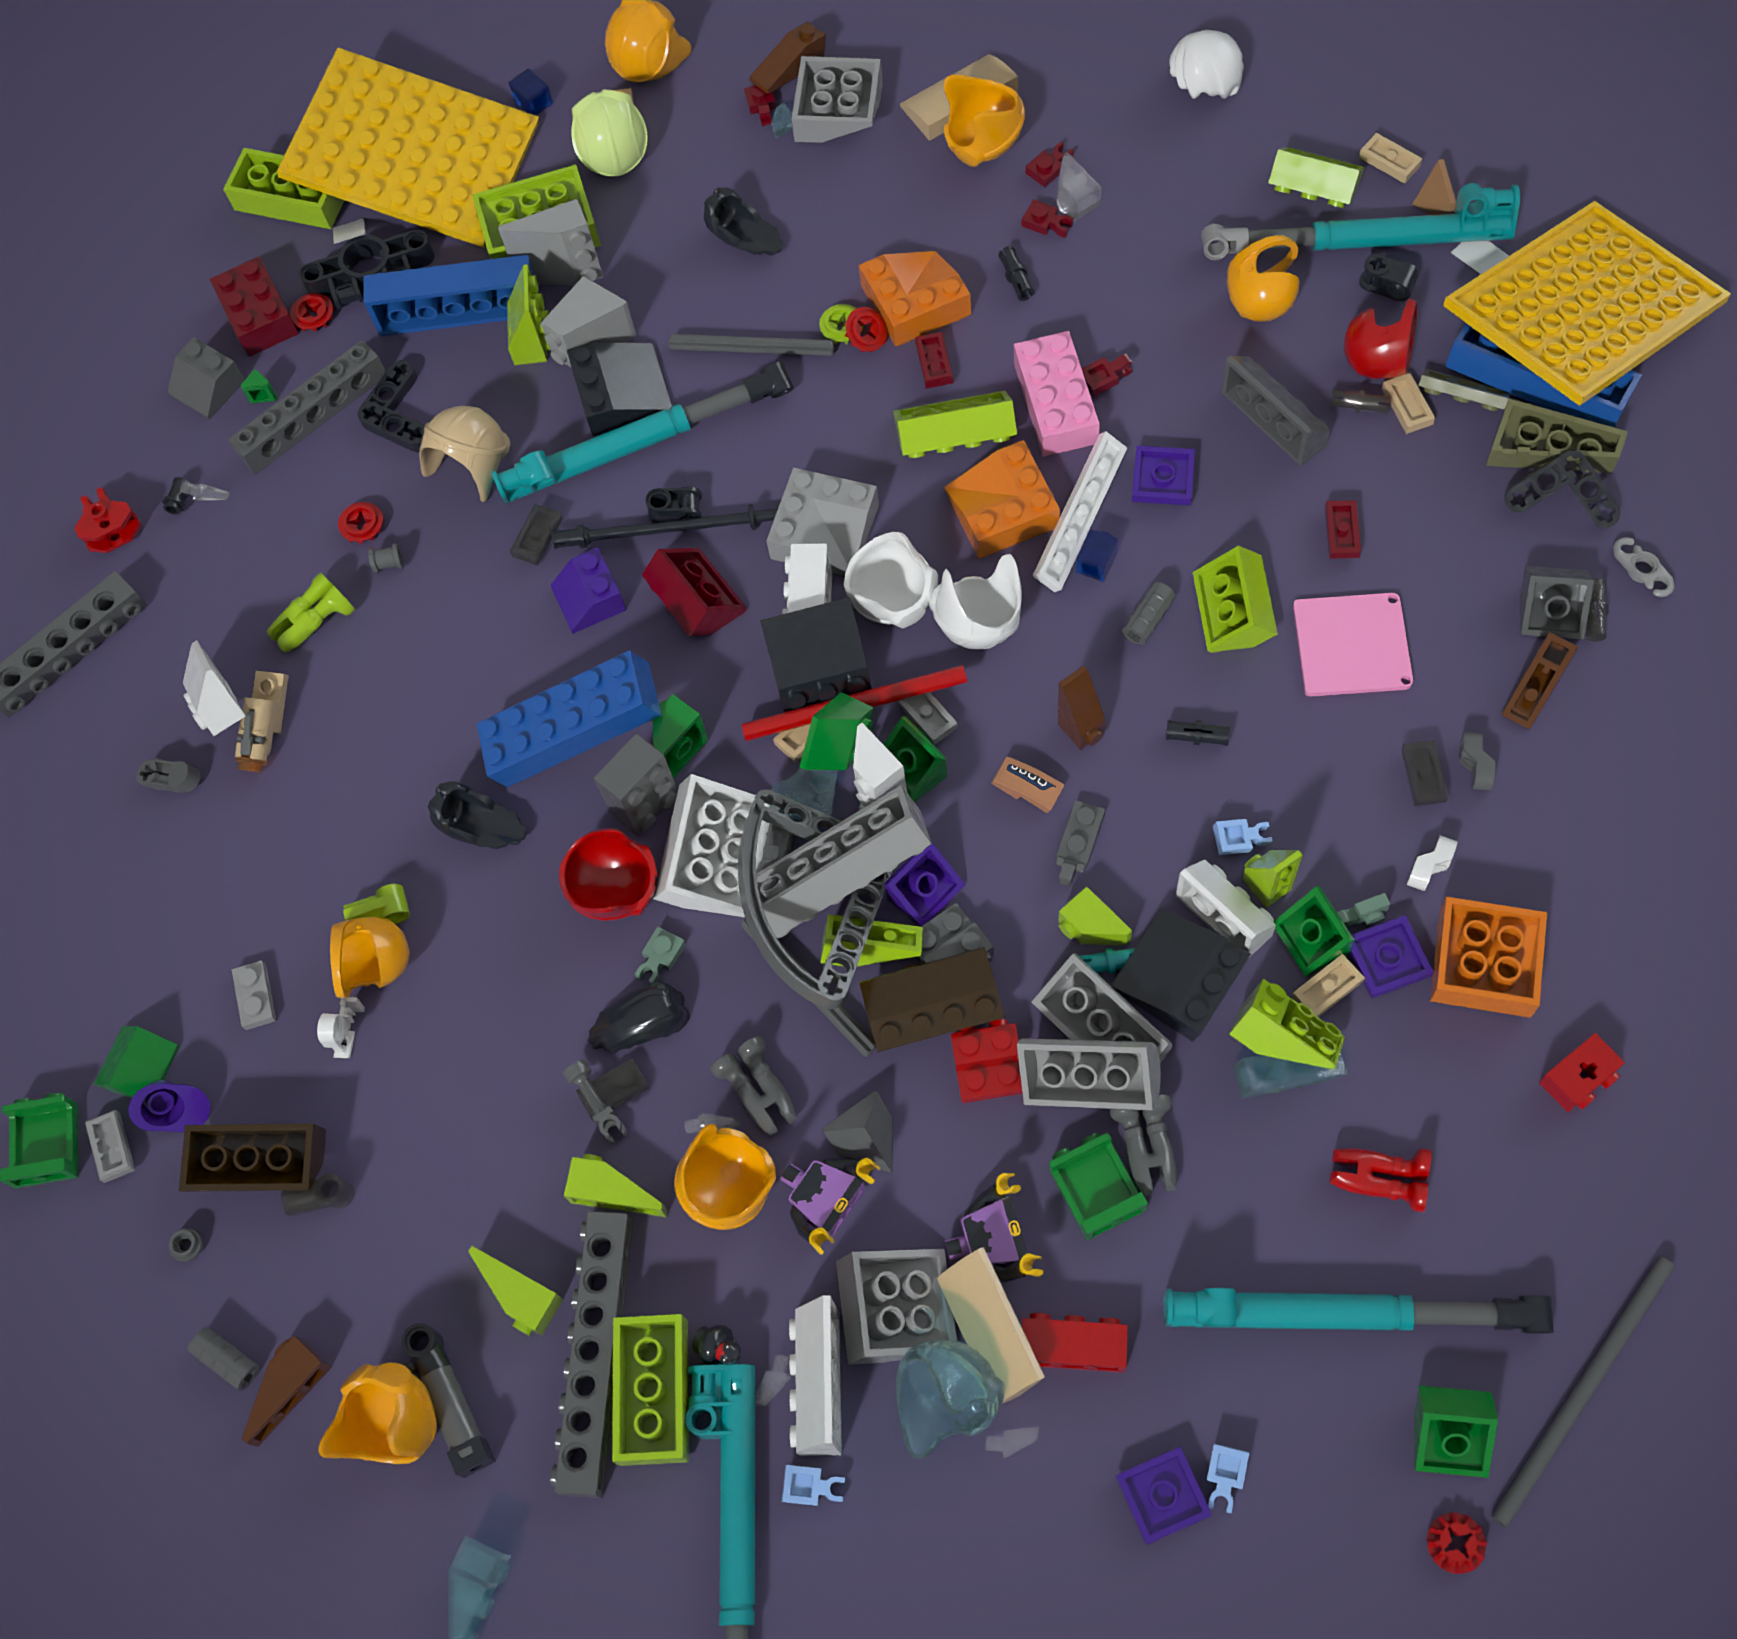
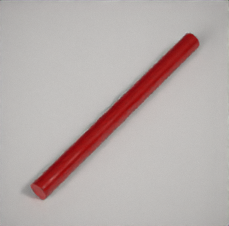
[741,665,967,741]

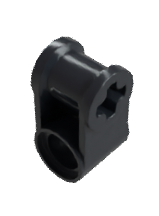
[1359,254,1419,301]
[645,486,702,523]

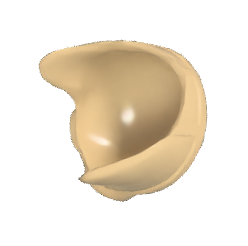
[419,406,510,502]

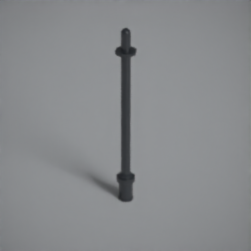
[552,504,778,549]

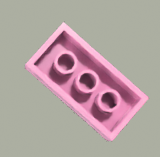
[1013,331,1100,457]

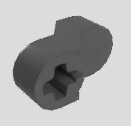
[1458,731,1496,791]
[136,759,200,793]

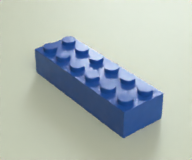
[364,255,541,336]
[1445,323,1642,428]
[476,650,662,787]

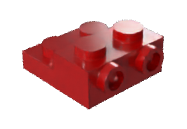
[951,1019,1023,1103]

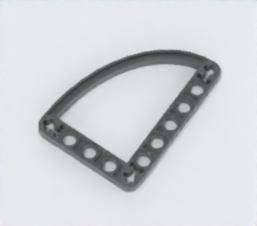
[738,789,892,1010]

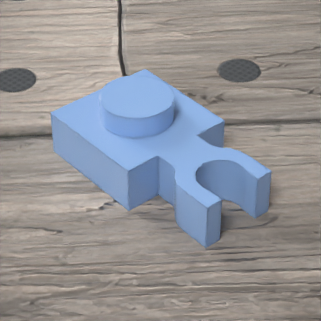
[1213,819,1273,855]
[1207,1443,1249,1513]
[781,1465,845,1506]

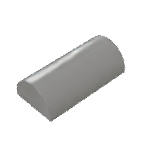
[1032,953,1172,1063]
[1017,1038,1161,1110]

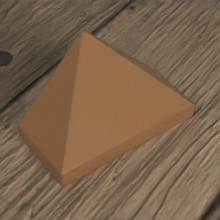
[1412,159,1456,215]

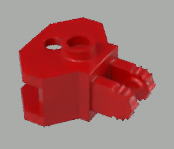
[74,487,142,553]

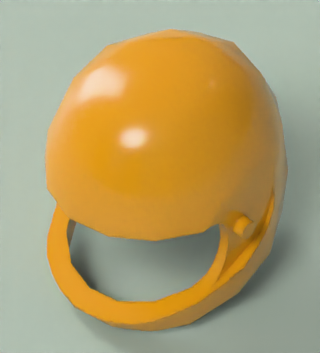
[1227,235,1300,322]
[330,917,410,998]

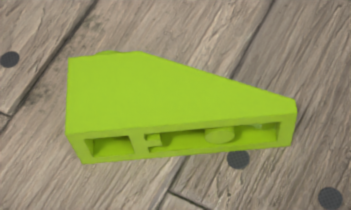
[1242,850,1303,908]
[820,914,923,966]
[564,1154,668,1217]
[468,1246,563,1336]

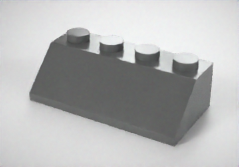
[1221,356,1330,466]

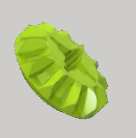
[819,304,864,345]

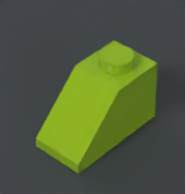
[1059,887,1132,945]

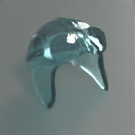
[896,1340,1006,1459]

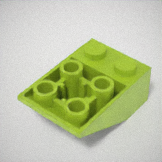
[507,264,550,365]
[1229,979,1345,1070]

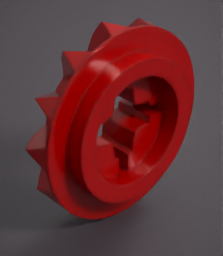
[290,293,335,332]
[844,307,887,353]
[338,502,385,545]
[1427,1512,1487,1574]

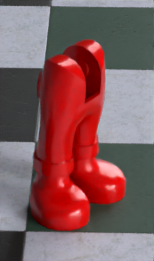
[1329,1148,1432,1213]

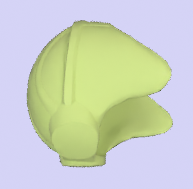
[571,89,648,177]

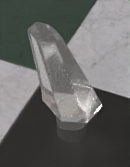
[181,481,230,501]
[685,1113,740,1133]
[755,1354,791,1406]
[986,1426,1039,1458]

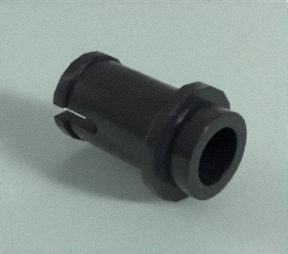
[162,477,191,515]

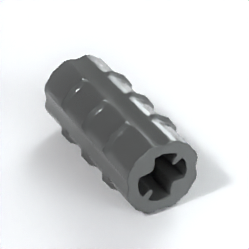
[1122,582,1176,645]
[758,824,796,873]
[187,1327,260,1391]

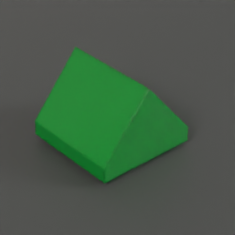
[241,369,278,404]

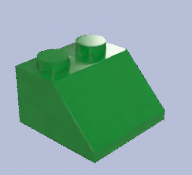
[800,692,873,770]
[652,694,709,779]
[1414,1385,1498,1478]

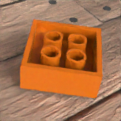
[858,251,971,347]
[944,440,1060,559]
[1430,897,1547,1018]

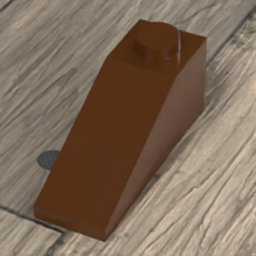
[749,21,826,94]
[1501,632,1578,730]
[1058,665,1106,750]
[242,1336,332,1447]

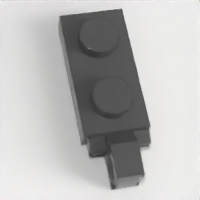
[1056,800,1105,887]

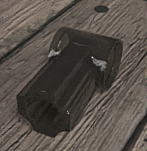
[281,1173,354,1216]

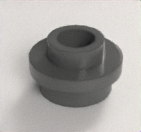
[169,1228,203,1262]

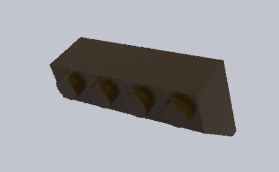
[859,947,1005,1052]
[179,1123,326,1192]

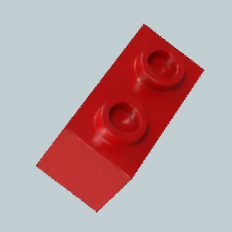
[1539,1033,1625,1113]

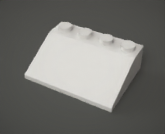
[653,774,770,917]
[789,1295,842,1456]

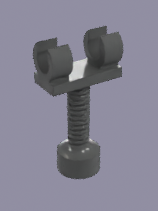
[562,1059,627,1144]

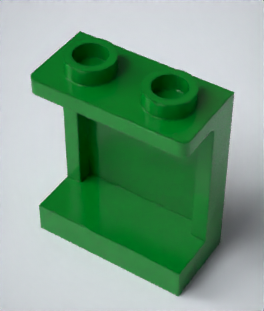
[0,1093,78,1189]
[1049,1133,1148,1241]

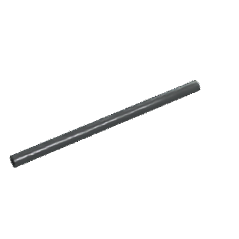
[1491,1257,1675,1529]

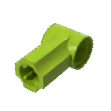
[343,884,410,924]

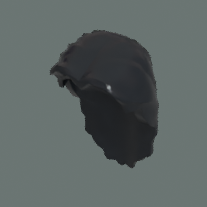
[703,187,783,255]
[428,781,526,850]
[587,982,690,1053]

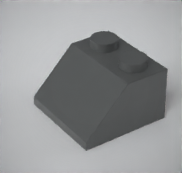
[168,337,245,420]
[1520,566,1594,640]

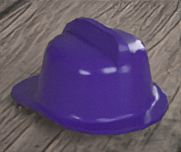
[128,1080,211,1132]

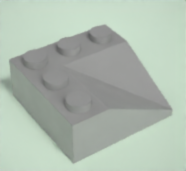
[791,56,883,143]
[766,468,879,576]

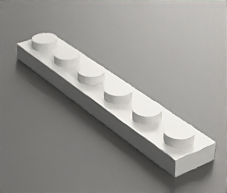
[1033,431,1127,592]

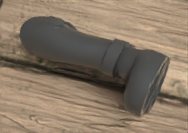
[710,1036,798,1137]
[1109,1094,1177,1196]

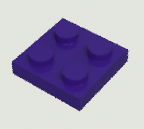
[1132,446,1195,506]
[1349,915,1434,999]
[1115,1446,1212,1545]

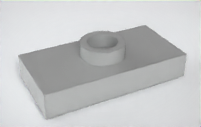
[85,1110,136,1183]

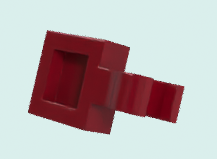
[744,85,776,126]
[1081,354,1132,396]

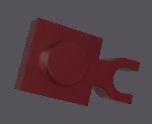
[1025,141,1074,188]
[1021,199,1074,238]

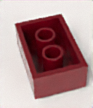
[209,256,299,357]

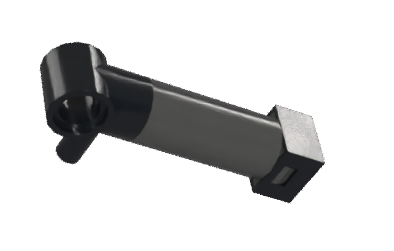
[401,1323,496,1478]

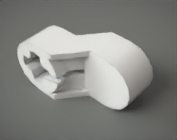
[1407,835,1458,891]

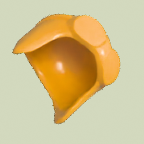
[605,0,691,83]
[944,75,1025,167]
[674,1124,776,1230]
[318,1362,437,1464]

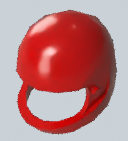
[1344,298,1418,379]

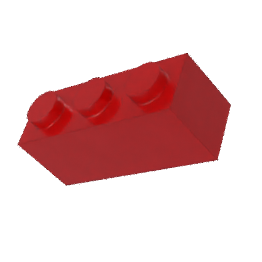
[1022,1313,1127,1373]

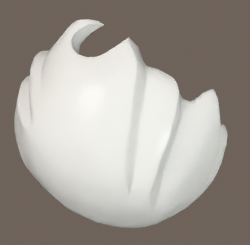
[1169,30,1244,99]

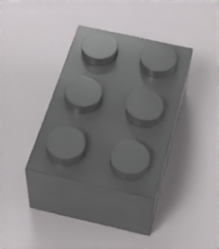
[593,733,678,837]

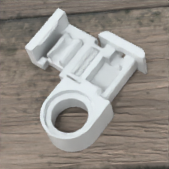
[317,997,365,1058]

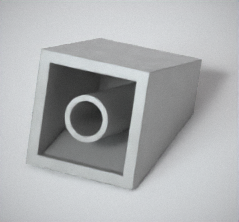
[541,276,636,367]

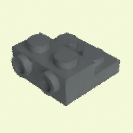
[917,903,994,964]

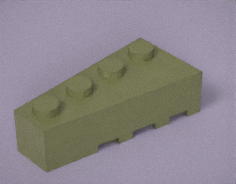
[1486,399,1628,473]

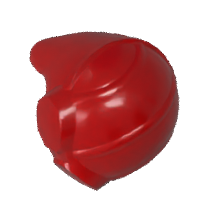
[559,828,658,921]

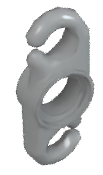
[1613,537,1675,597]

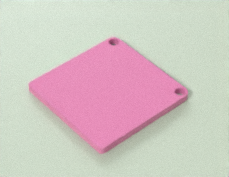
[1293,593,1413,696]

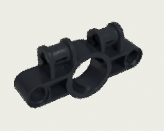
[299,230,435,310]

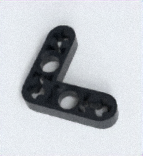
[357,360,425,452]
[1504,449,1620,528]

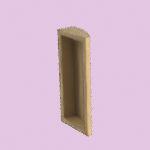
[900,54,1018,141]
[937,1247,1045,1407]

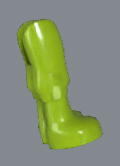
[267,572,356,653]

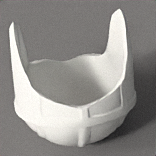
[844,532,938,628]
[929,554,1022,649]

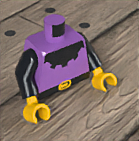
[781,1158,880,1255]
[945,1173,1043,1282]

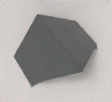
[822,1090,892,1173]

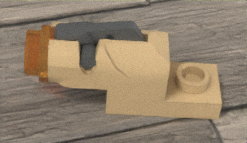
[235,671,289,773]

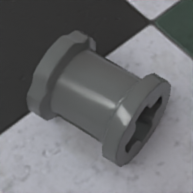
[368,543,404,574]

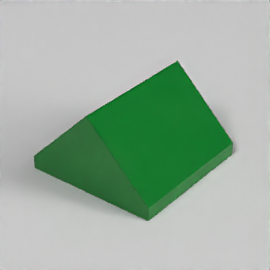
[883,716,948,803]
[1273,886,1355,977]
[94,1026,180,1098]

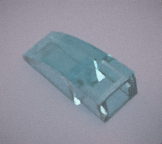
[1233,1052,1347,1098]

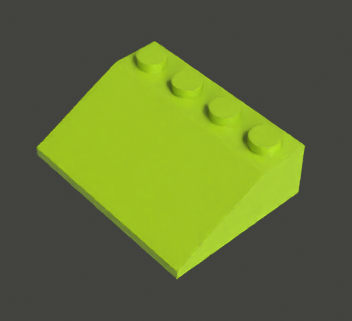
[472,164,601,259]

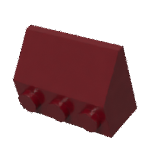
[642,548,748,637]

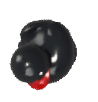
[692,1325,741,1365]

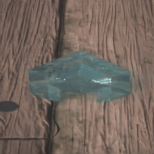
[772,102,793,138]

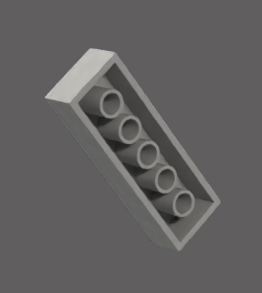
[756,785,932,938]

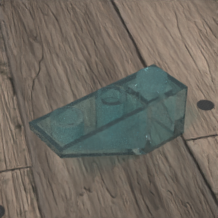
[449,1536,511,1639]

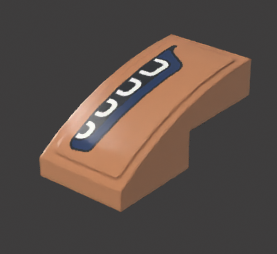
[991,757,1064,813]

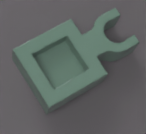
[1337,893,1390,928]
[635,926,686,984]

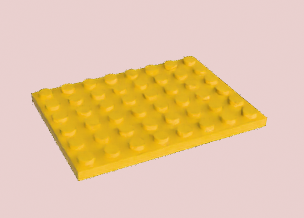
[277,48,539,248]
[1443,201,1731,406]

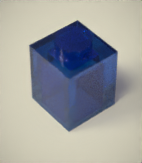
[508,68,553,116]
[1076,529,1118,582]

